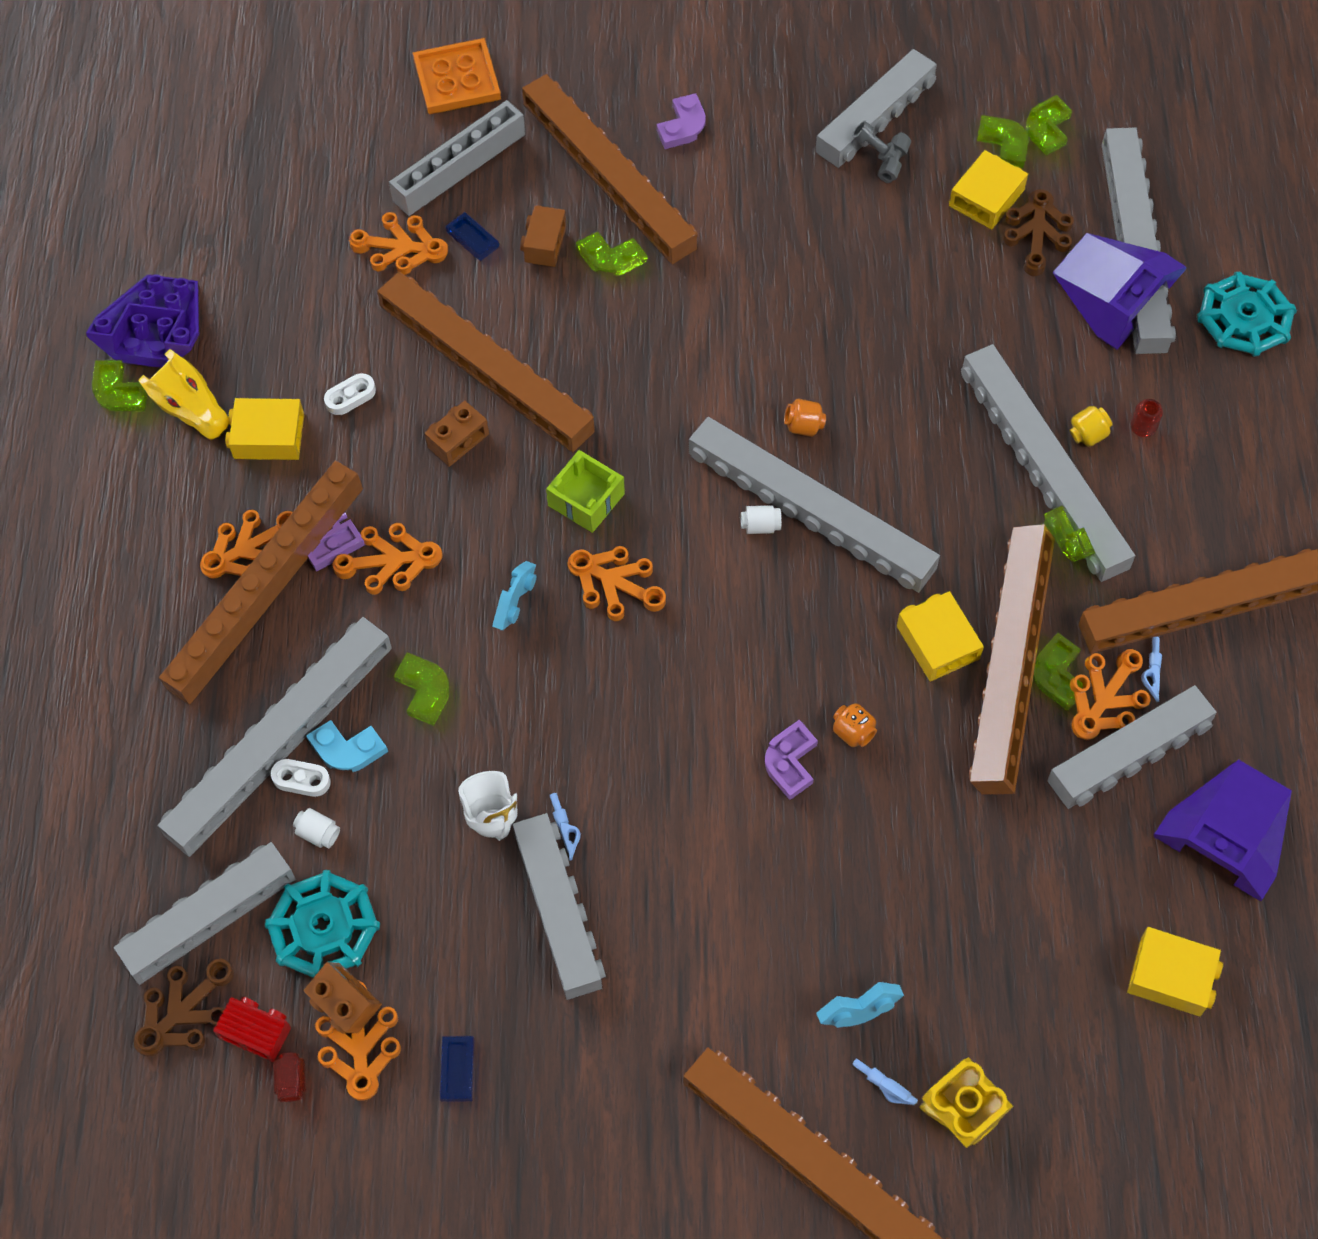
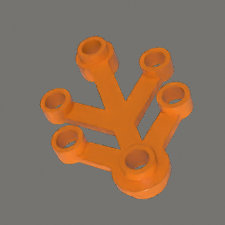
[349,212,448,275]
[200,510,293,578]
[333,523,442,595]
[567,546,666,621]
[1070,649,1150,740]
[315,981,401,1101]

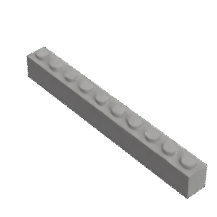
[1102,128,1176,354]
[961,344,1135,582]
[689,417,940,593]
[157,617,392,857]

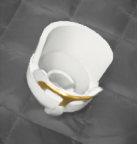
[458,771,517,841]

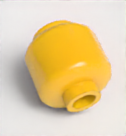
[1069,406,1113,447]

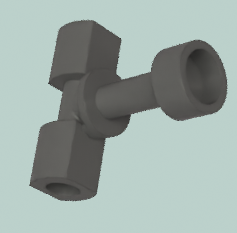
[852,120,911,184]

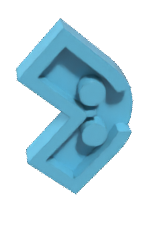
[492,561,537,630]
[306,720,388,772]
[816,982,904,1027]

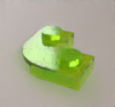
[1026,95,1072,156]
[977,115,1028,168]
[576,231,647,276]
[92,360,147,411]
[1044,506,1095,562]
[1033,633,1083,711]
[394,652,450,726]

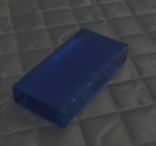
[446,212,500,261]
[440,1036,475,1102]

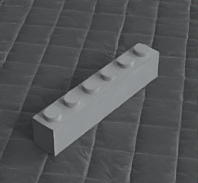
[815,49,937,168]
[389,100,525,216]
[1047,685,1217,809]
[513,813,606,1000]
[114,842,296,985]

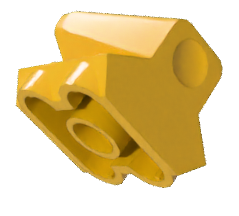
[919,1057,1013,1148]

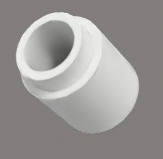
[741,505,781,534]
[293,808,340,849]

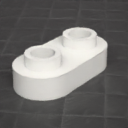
[324,374,376,415]
[271,759,331,797]

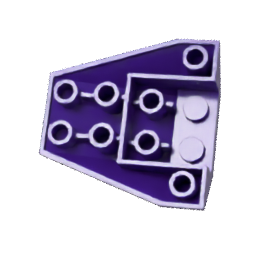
[1053,233,1186,350]
[86,274,199,368]
[1153,759,1292,901]

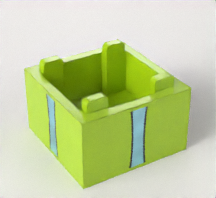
[546,450,625,533]

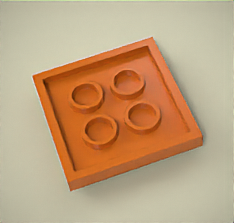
[413,38,501,114]

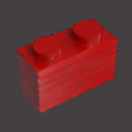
[214,997,291,1062]

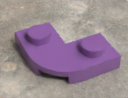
[657,93,705,149]
[765,720,818,800]

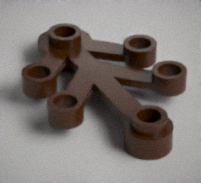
[1003,189,1074,276]
[134,959,234,1056]

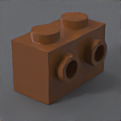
[520,205,566,267]
[424,400,489,467]
[303,962,382,1034]

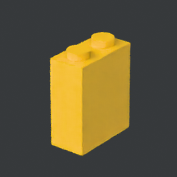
[949,150,1028,230]
[226,398,304,460]
[897,591,984,682]
[1127,927,1223,1017]

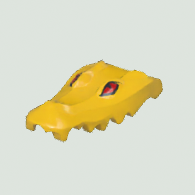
[138,349,229,440]

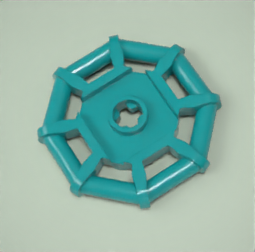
[1197,271,1297,357]
[265,870,380,978]

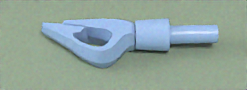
[1141,637,1162,702]
[550,793,581,861]
[853,1059,918,1105]

